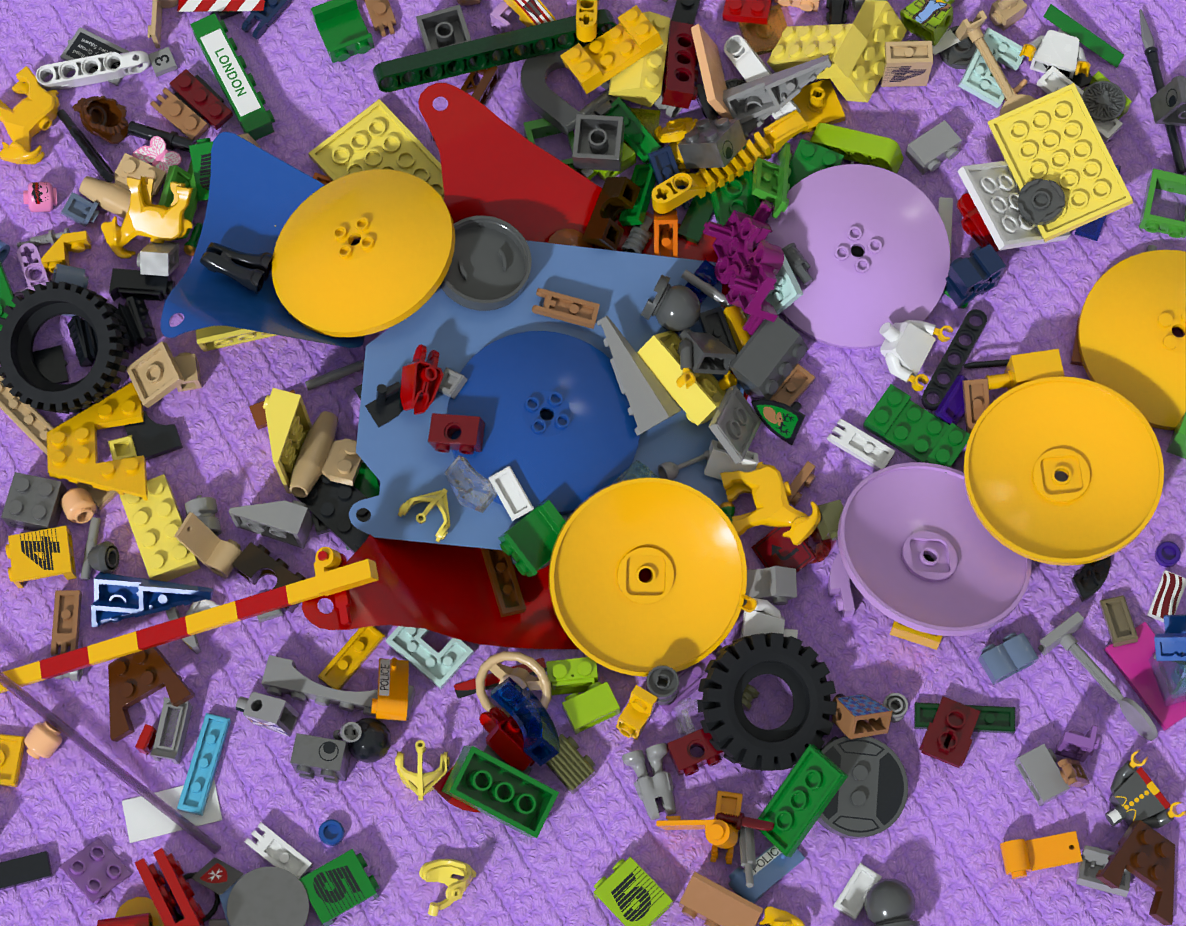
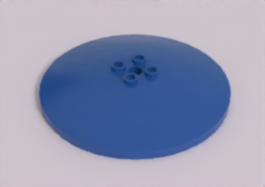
[447,331,640,515]

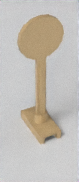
[955,10,1036,116]

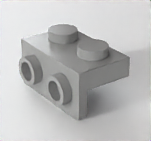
[1076,845,1131,897]

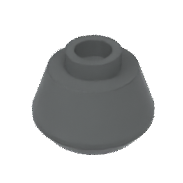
[87,541,119,574]

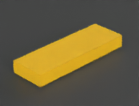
[318,626,385,690]

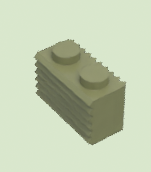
[539,734,596,794]

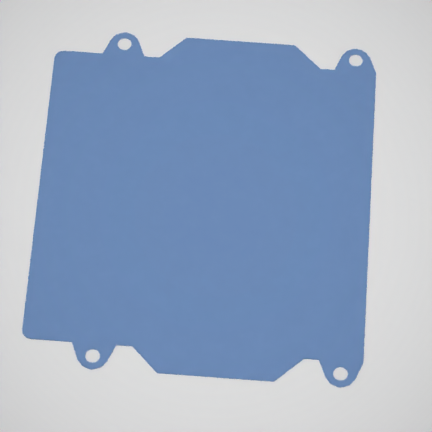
[349,240,744,550]

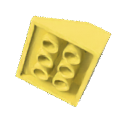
[263,388,312,494]

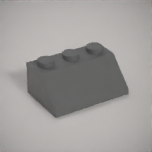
[729,317,808,400]

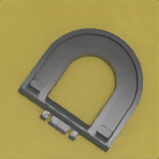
[520,45,617,135]

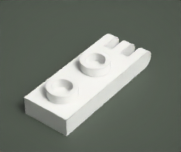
[827,419,895,471]
[244,822,313,879]

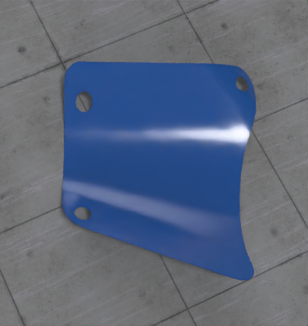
[160,132,365,348]

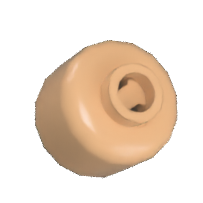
[60,488,96,524]
[24,721,62,759]

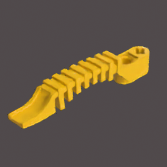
[576,0,599,42]
[652,110,808,214]

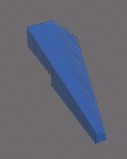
[91,572,214,627]

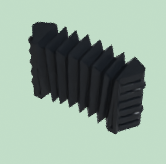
[67,296,157,367]

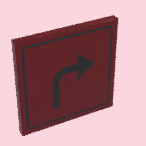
[751,527,816,573]

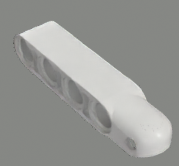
[724,35,801,121]
[36,50,150,91]

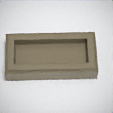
[1099,595,1138,647]

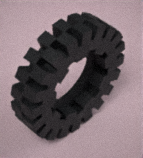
[697,633,837,771]

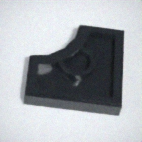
[124,411,183,460]

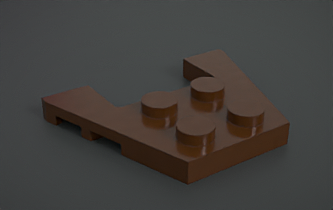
[108,646,195,742]
[1096,820,1175,926]

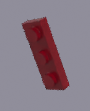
[169,69,233,130]

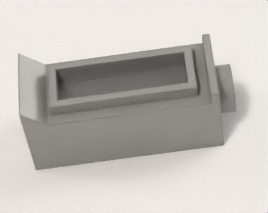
[150,697,193,765]

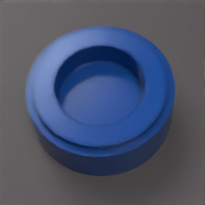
[318,819,345,846]

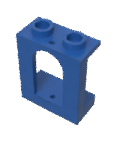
[1154,615,1186,661]

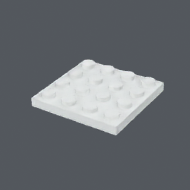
[957,161,1071,250]

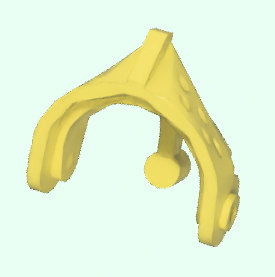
[398,488,450,543]
[395,740,450,801]
[419,859,477,916]

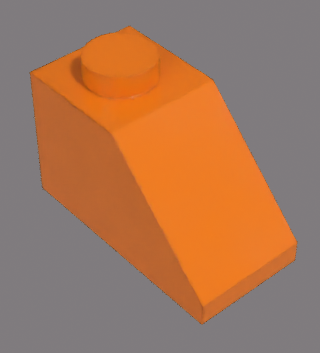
[654,210,678,258]

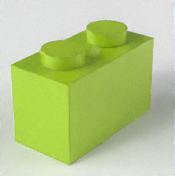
[562,682,620,735]

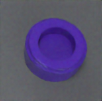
[1155,541,1181,567]

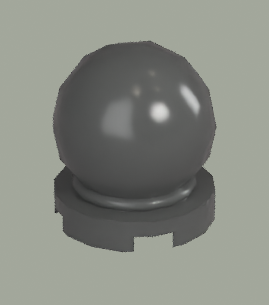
[641,275,701,332]
[864,879,920,926]

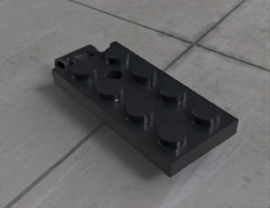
[294,474,371,553]

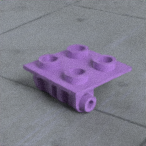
[59,838,132,905]

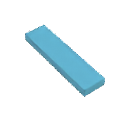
[177,713,231,816]

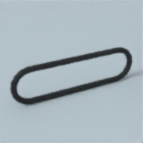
[964,359,1009,369]

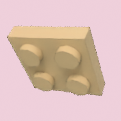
[126,341,185,408]

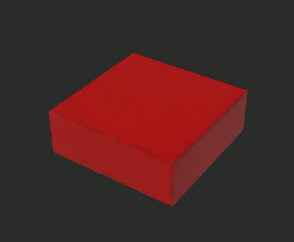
[135,724,157,755]

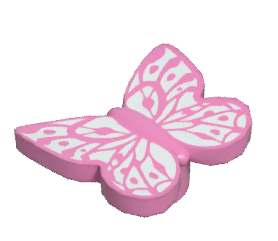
[132,136,182,184]

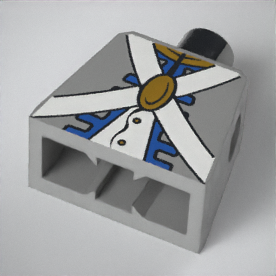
[236,692,299,737]

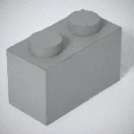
[906,120,962,175]
[137,242,179,276]
[1014,744,1070,806]

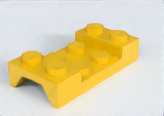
[560,5,664,94]

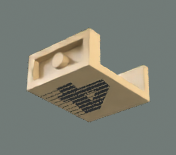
[881,41,933,87]

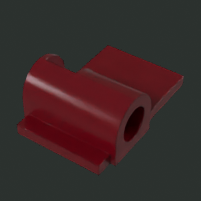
[919,696,980,768]

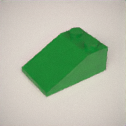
[788,138,844,190]

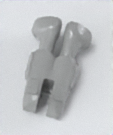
[622,743,676,821]

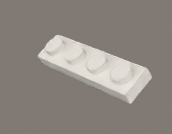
[1036,66,1123,142]

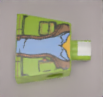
[900,0,955,46]

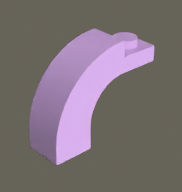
[828,552,855,618]

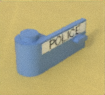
[728,844,805,903]

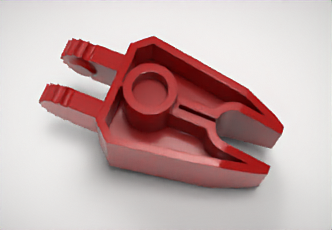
[956,193,999,252]
[400,344,444,415]
[479,706,540,771]

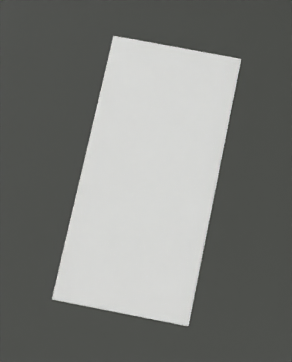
[122,779,222,843]

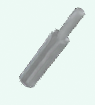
[739,826,756,888]

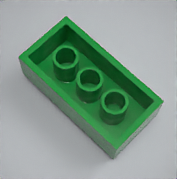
[442,746,559,838]

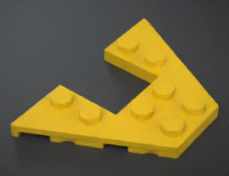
[47,382,148,501]

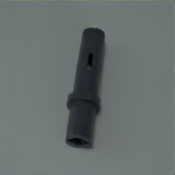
[128,121,196,153]

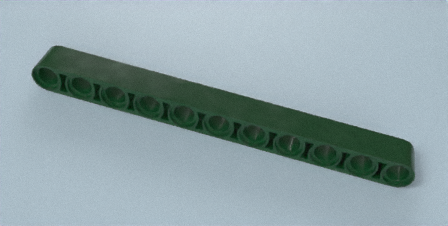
[373,9,617,93]

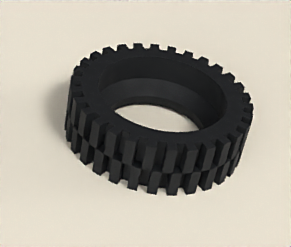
[0,281,129,414]

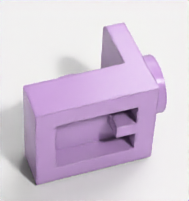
[490,0,515,34]

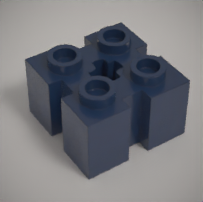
[945,244,1006,308]

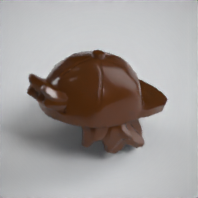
[72,96,129,144]

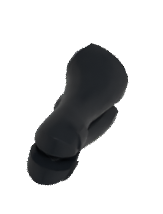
[200,242,274,294]

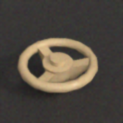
[475,651,552,724]

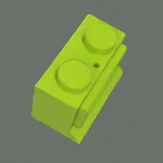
[546,657,598,696]

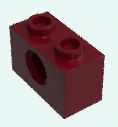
[428,413,485,455]
[667,728,725,776]

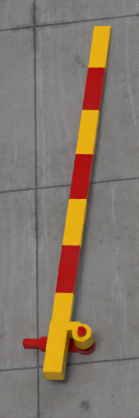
[0,547,379,693]

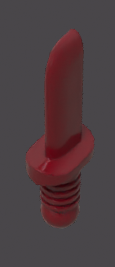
[716,812,775,831]

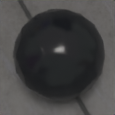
[347,718,391,763]

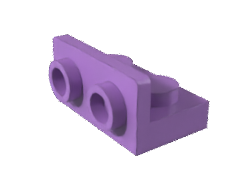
[1054,725,1101,762]

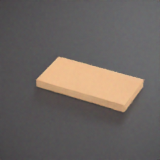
[691,24,733,119]

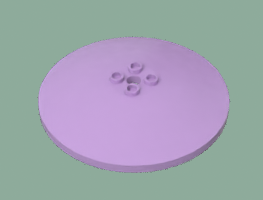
[765,164,950,349]
[837,462,1032,636]

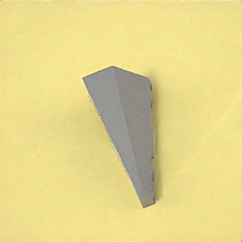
[723,55,832,139]
[597,316,682,436]

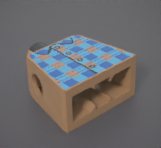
[832,694,893,739]

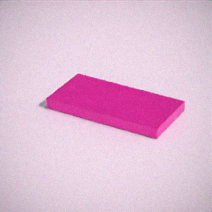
[1104,622,1186,731]

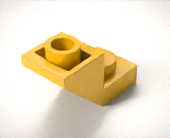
[41,231,92,273]
[616,685,658,740]

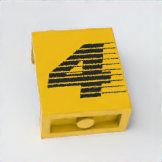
[5,526,77,589]

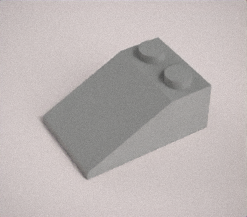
[229,500,314,549]

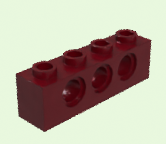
[662,21,698,109]

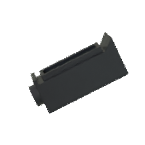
[109,268,175,301]

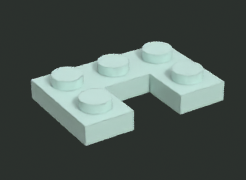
[958,27,1025,108]
[745,255,803,320]
[385,626,474,689]

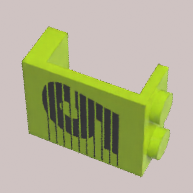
[593,857,673,926]

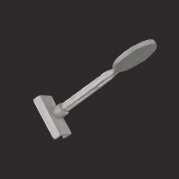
[1038,611,1158,741]

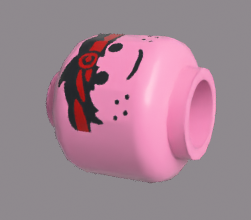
[23,182,57,212]

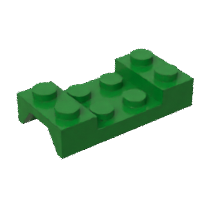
[863,384,970,473]

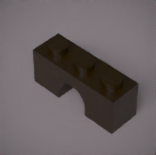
[582,177,641,250]
[232,542,306,613]

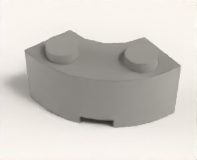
[743,566,797,606]

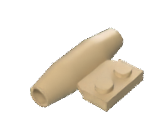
[79,153,167,219]
[289,411,363,498]

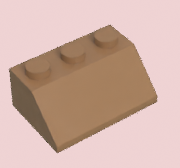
[679,871,763,926]

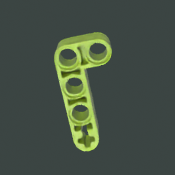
[809,123,904,174]

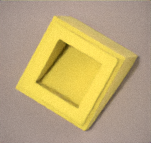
[108,435,137,460]

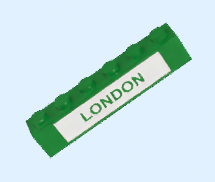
[190,13,275,141]

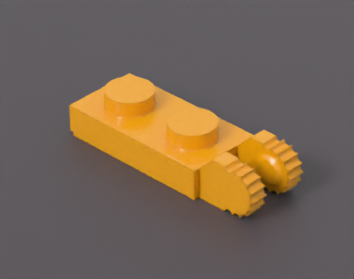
[710,790,743,865]

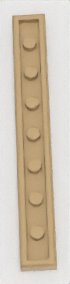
[0,376,118,510]

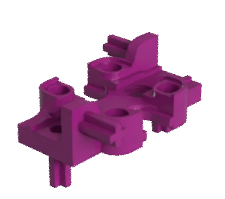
[703,200,784,335]

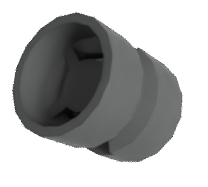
[647,666,679,705]

